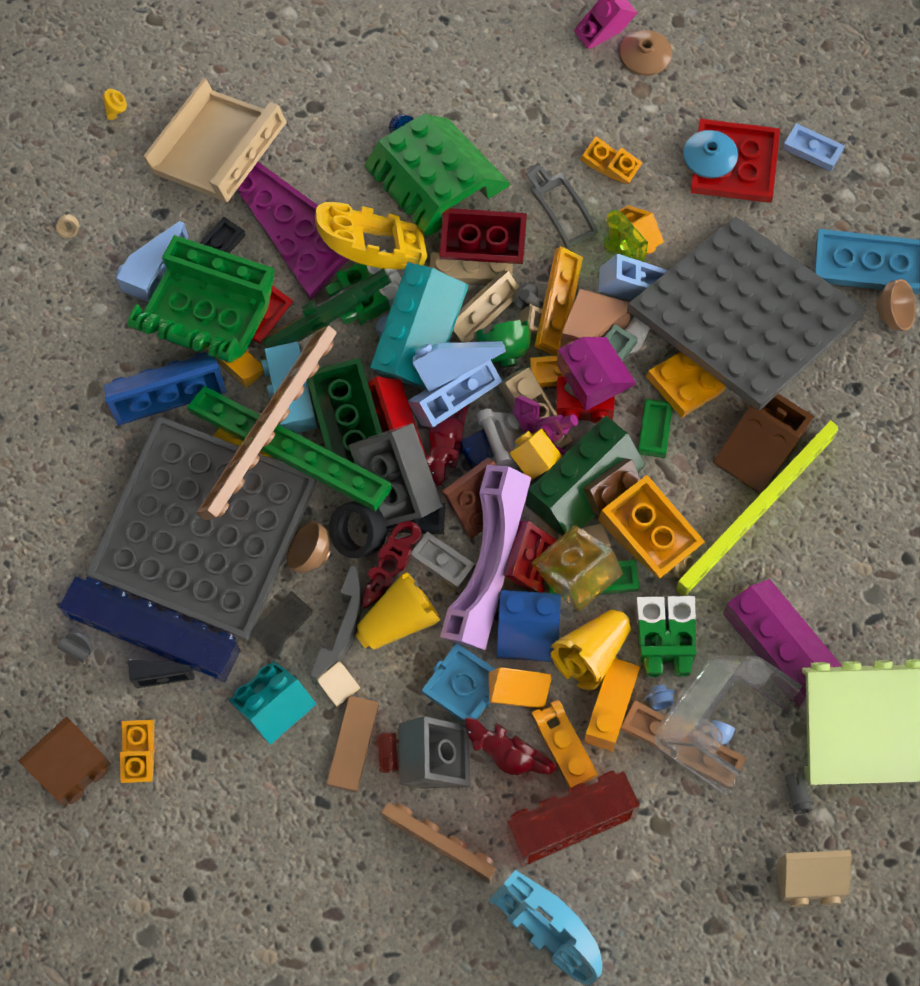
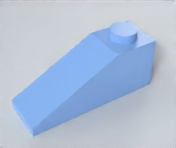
[116,221,188,302]
[599,254,669,300]
[412,341,506,392]
[408,360,502,427]

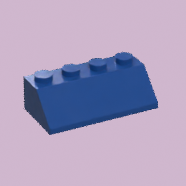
[104,352,227,426]

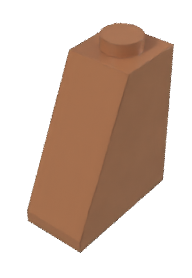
[559,289,631,349]

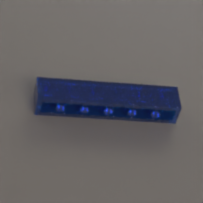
[59,576,241,682]

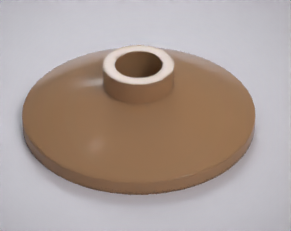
[620,30,672,75]

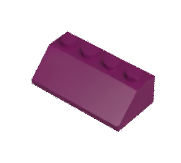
[723,579,842,708]

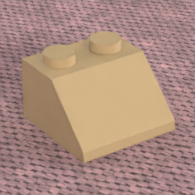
[776,850,852,907]

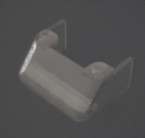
[654,655,802,796]

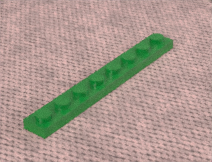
[187,386,392,511]

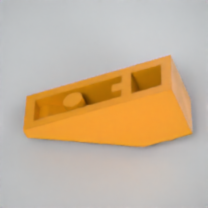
[584,658,640,752]

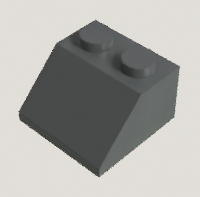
[399,716,470,789]

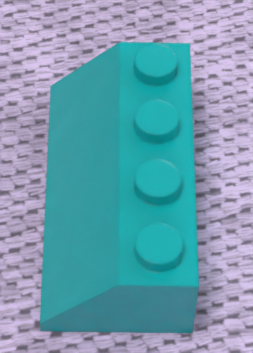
[370,262,469,389]

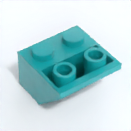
[228,661,317,745]

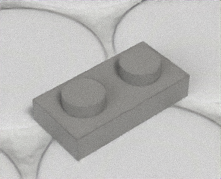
[410,532,475,590]

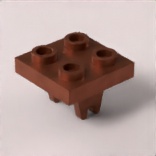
[442,458,496,539]

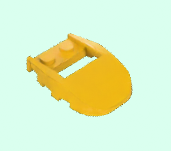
[315,202,427,269]

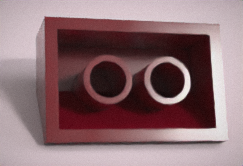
[439,208,527,264]

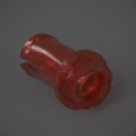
[375,733,399,773]

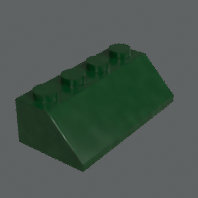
[307,357,382,464]
[525,415,645,542]

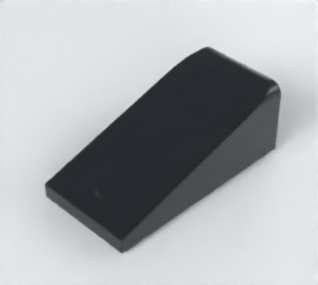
[128,659,195,689]

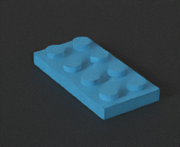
[814,229,920,294]

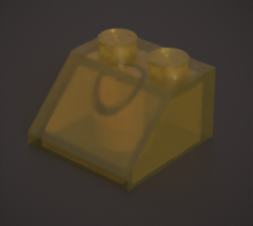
[532,525,623,612]

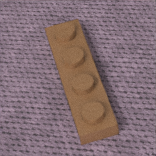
[620,701,746,787]
[381,802,496,883]

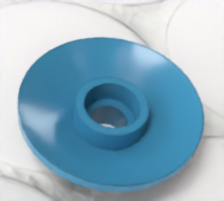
[683,130,738,178]

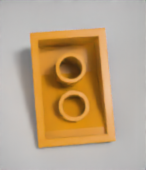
[598,475,705,579]

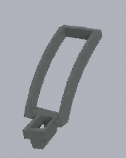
[525,163,598,248]

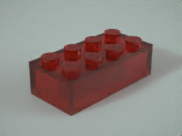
[507,770,640,868]

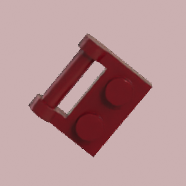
[504,521,558,593]

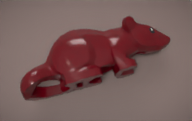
[425,404,469,486]
[362,521,422,608]
[464,717,557,775]

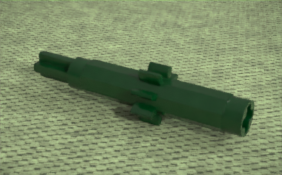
[263,268,392,348]

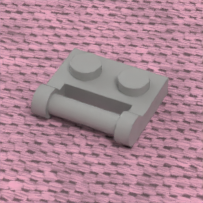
[476,409,524,468]

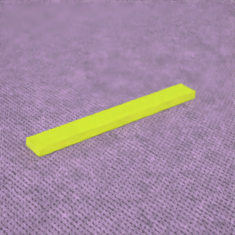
[676,420,839,596]

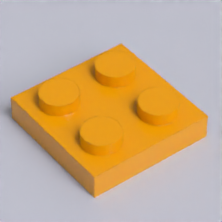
[646,352,726,418]

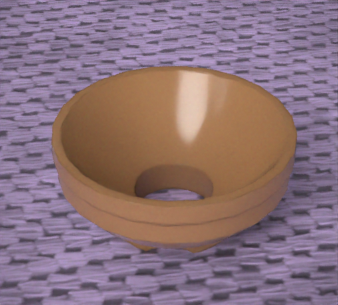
[876,279,916,331]
[287,521,331,573]

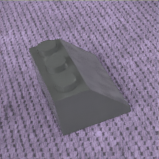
[349,423,442,526]

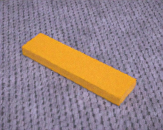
[534,246,583,356]

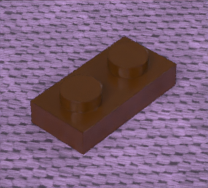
[583,458,640,514]

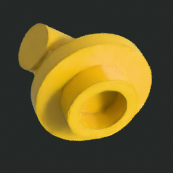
[102,89,127,120]

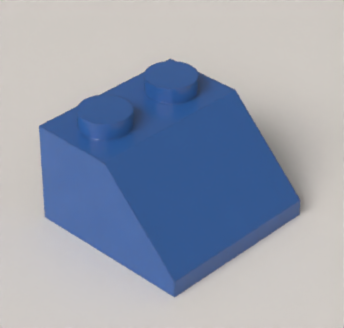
[497,590,561,662]

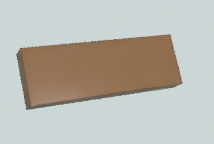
[327,696,379,793]

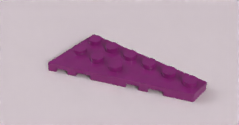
[237,162,350,300]

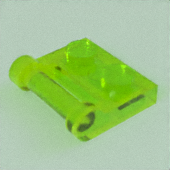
[604,210,648,262]

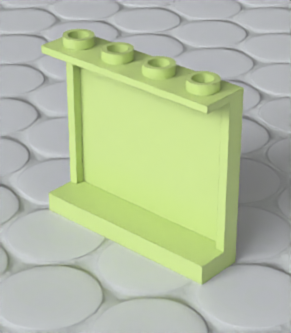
[802,659,920,785]

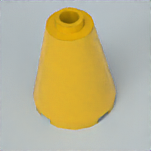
[355,571,441,650]
[550,609,631,691]

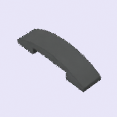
[310,566,362,685]

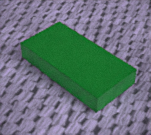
[637,399,673,458]

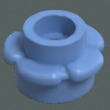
[645,685,675,711]

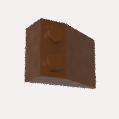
[18,716,111,807]

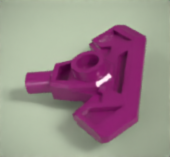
[513,395,578,459]

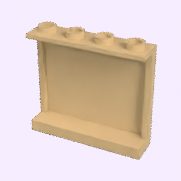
[143,78,287,202]

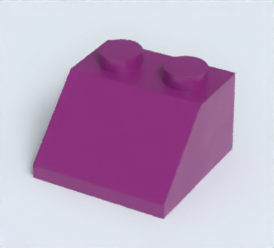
[557,337,636,411]

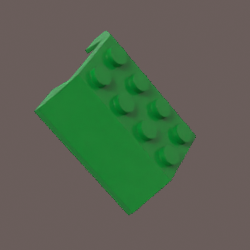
[365,114,510,236]
[127,235,275,363]

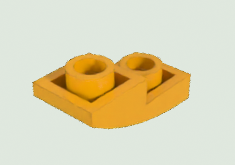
[579,136,643,184]
[120,720,155,783]

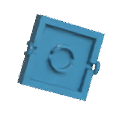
[421,643,495,723]

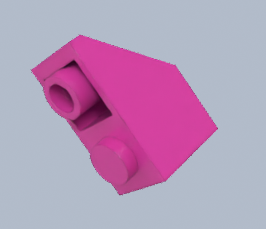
[573,0,637,49]

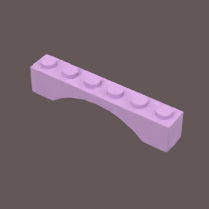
[440,465,531,650]

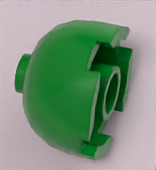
[473,320,531,368]

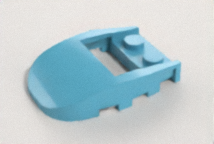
[488,870,602,985]

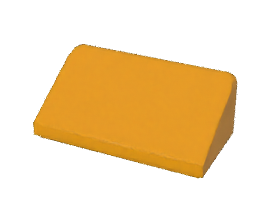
[207,347,264,389]
[488,668,551,709]

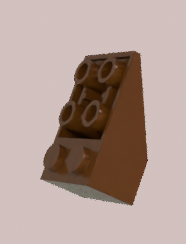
[713,393,814,494]

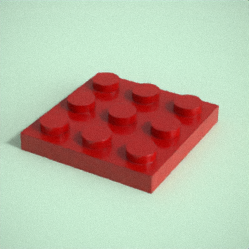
[690,119,780,203]

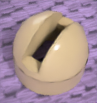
[56,214,79,238]

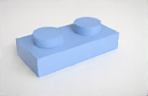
[783,123,845,171]

